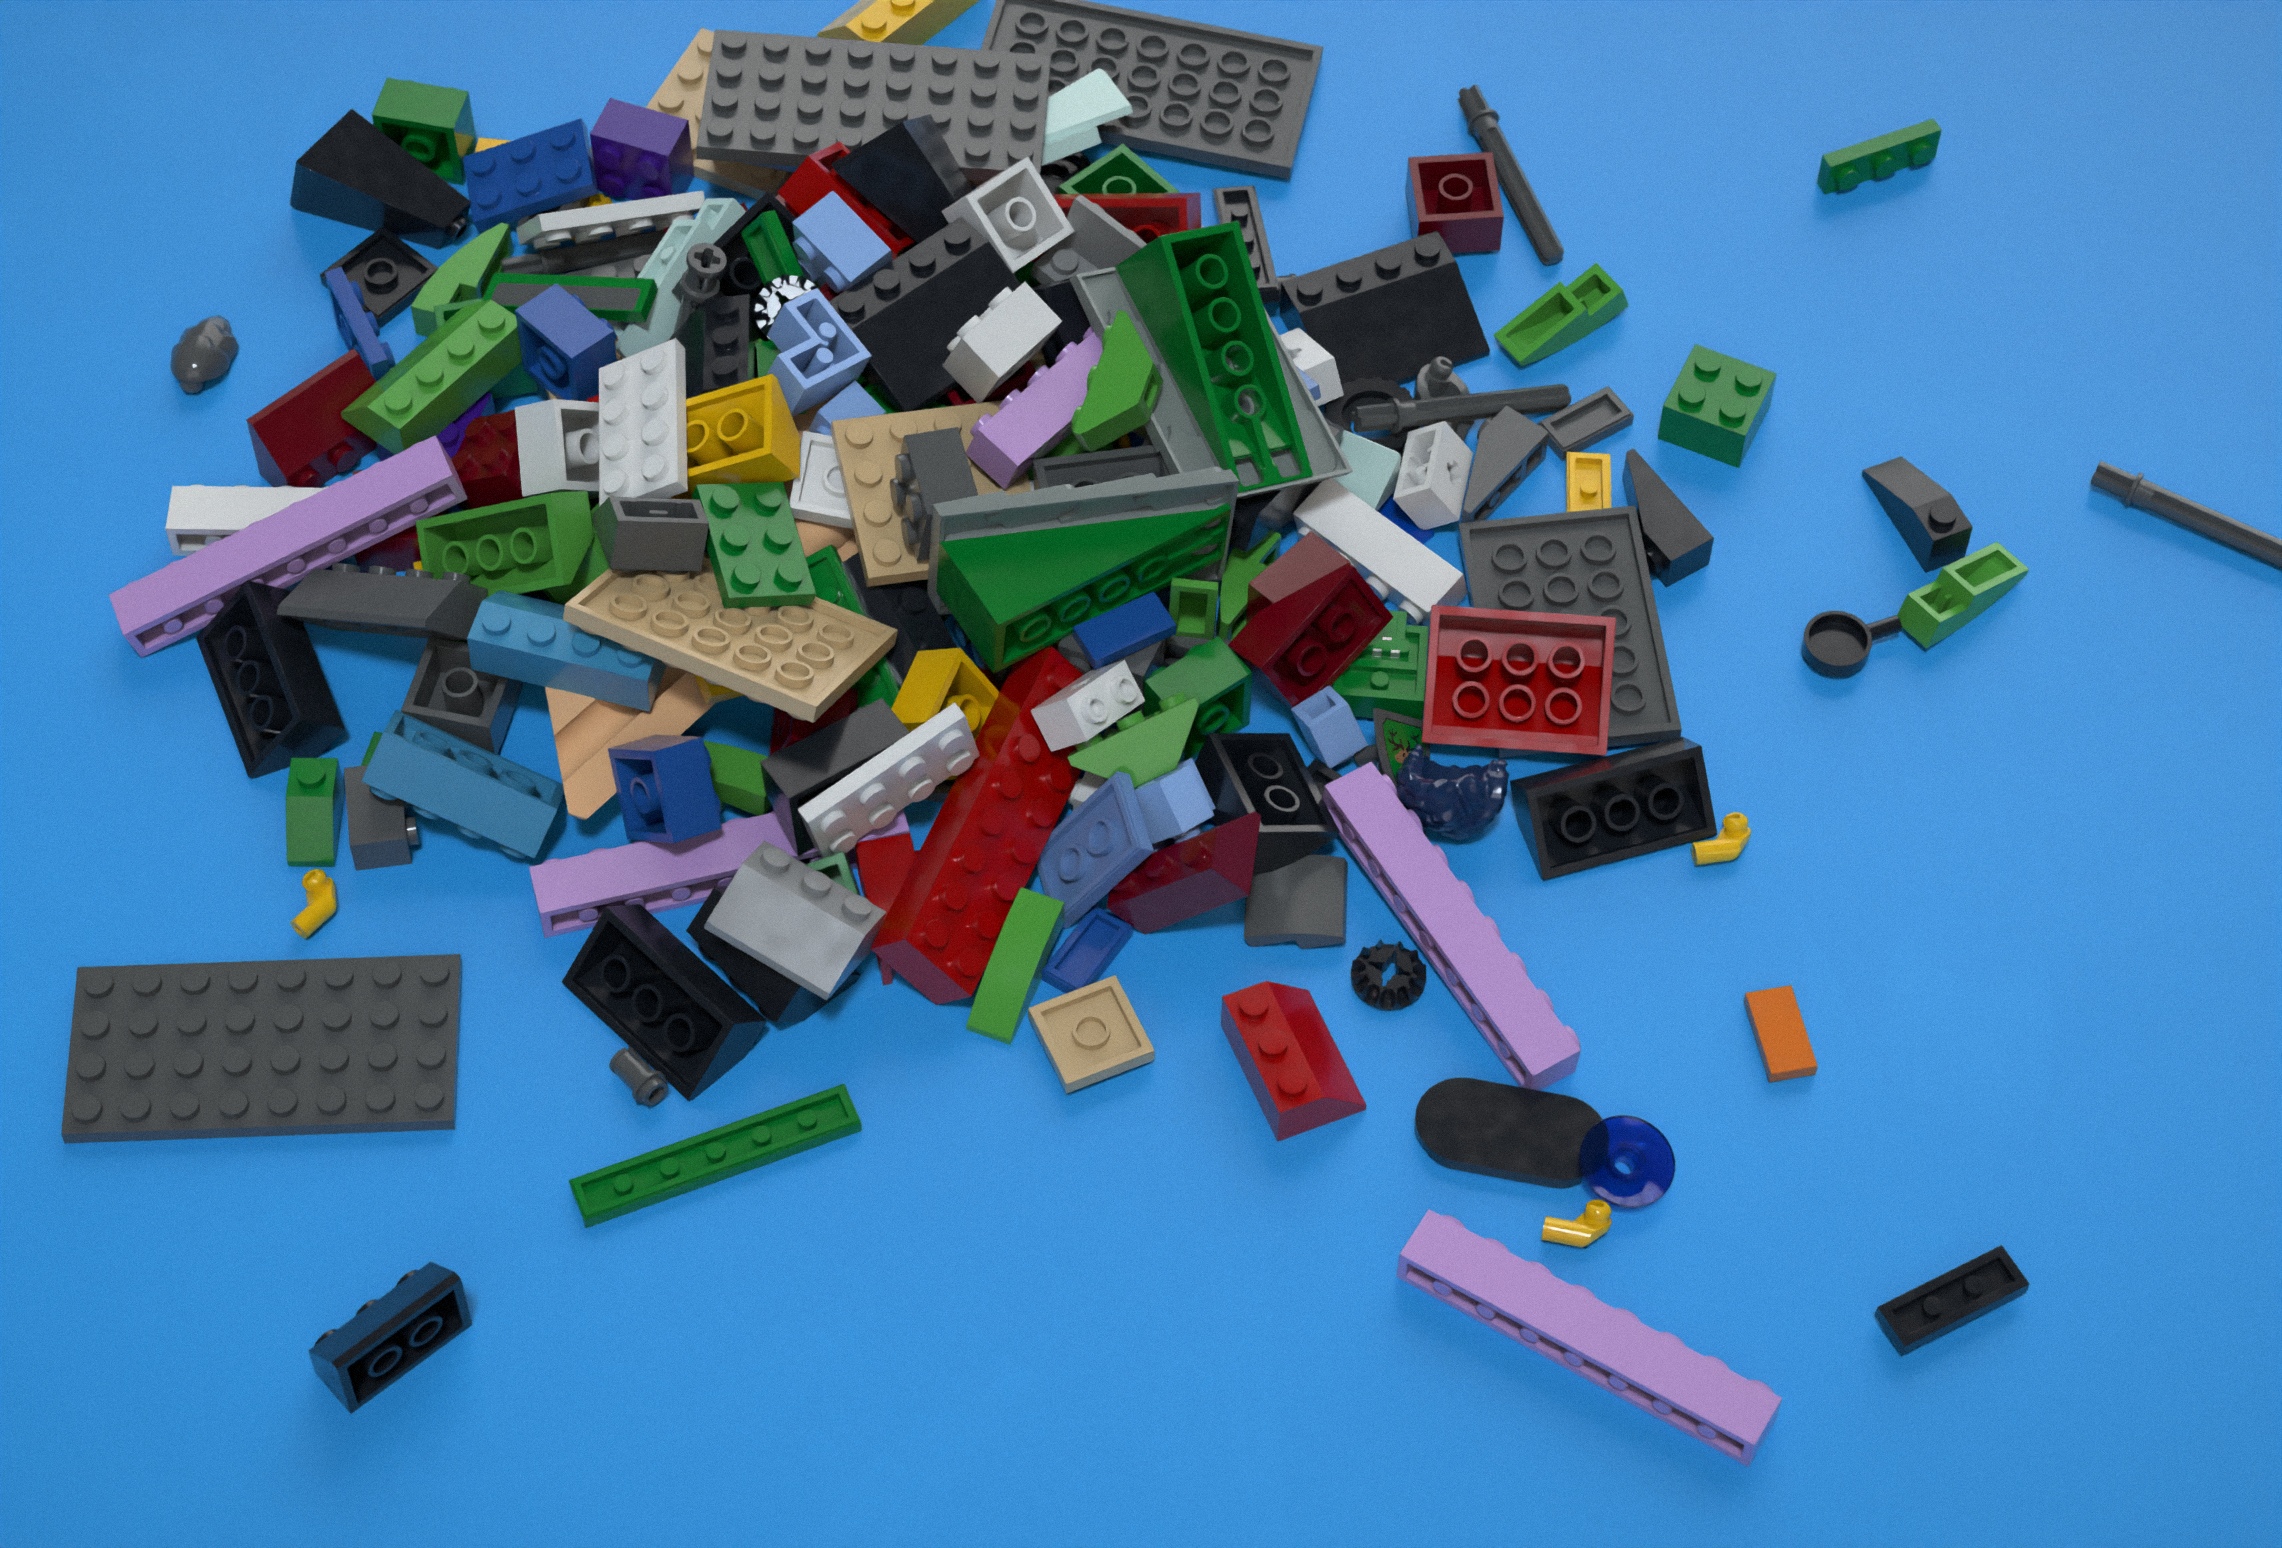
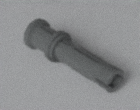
[671,243,727,337]

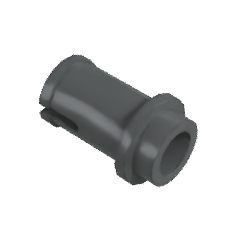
[609,1047,668,1106]

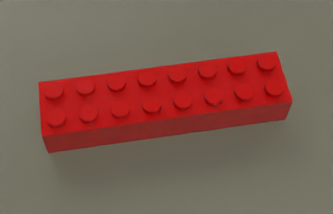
[870,647,1083,1005]

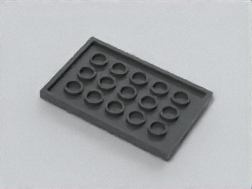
[1458,506,1682,758]

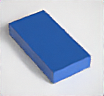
[1073,591,1176,670]
[1042,905,1133,994]

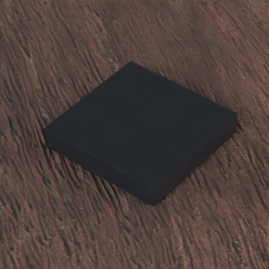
[320,226,438,329]

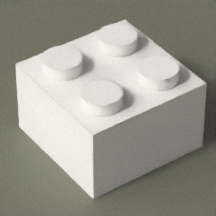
[941,156,1075,273]
[942,282,1062,403]
[515,399,599,500]

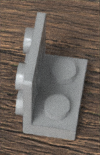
[1030,195,1147,284]

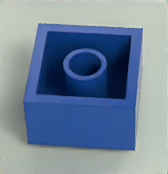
[515,283,618,401]
[608,734,722,843]

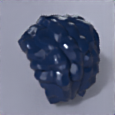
[1396,744,1509,839]

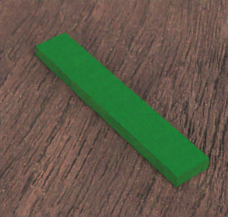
[569,1084,862,1228]

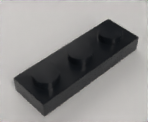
[1875,1245,2030,1355]

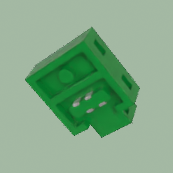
[1333,610,1429,720]

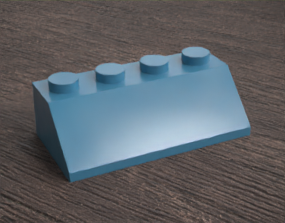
[467,590,667,712]
[361,710,564,859]

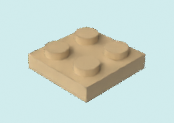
[1028,975,1155,1094]

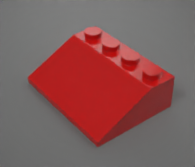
[1422,605,1616,756]

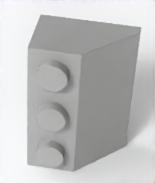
[704,840,886,1001]

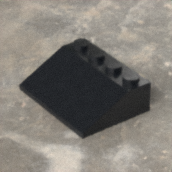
[829,217,1021,412]
[1279,231,1490,386]

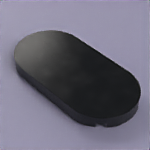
[1414,1077,1608,1188]

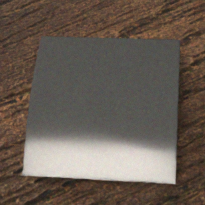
[1244,854,1348,949]

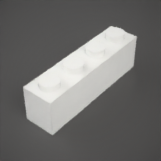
[1293,478,1467,629]
[165,484,352,558]

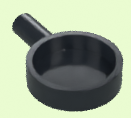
[1802,611,1902,676]

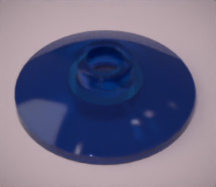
[1579,1115,1675,1209]

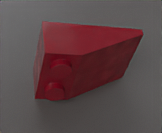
[1228,563,1393,710]

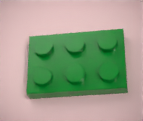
[692,482,816,609]

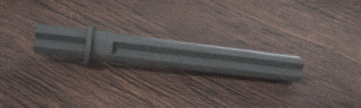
[1457,85,1564,266]
[501,230,665,275]
[1350,384,1571,433]
[2091,461,2282,568]

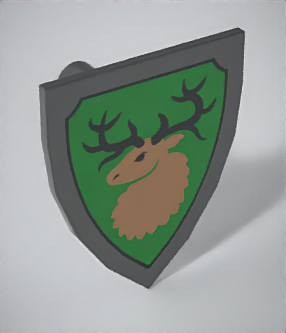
[1354,708,1430,805]

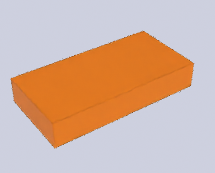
[1743,985,1818,1082]

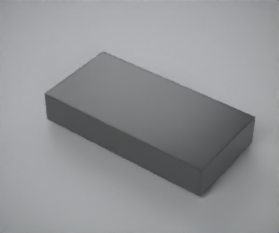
[1537,386,1634,461]

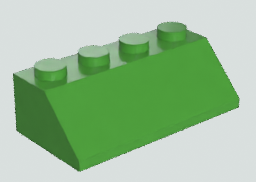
[341,299,522,455]
[415,491,594,598]

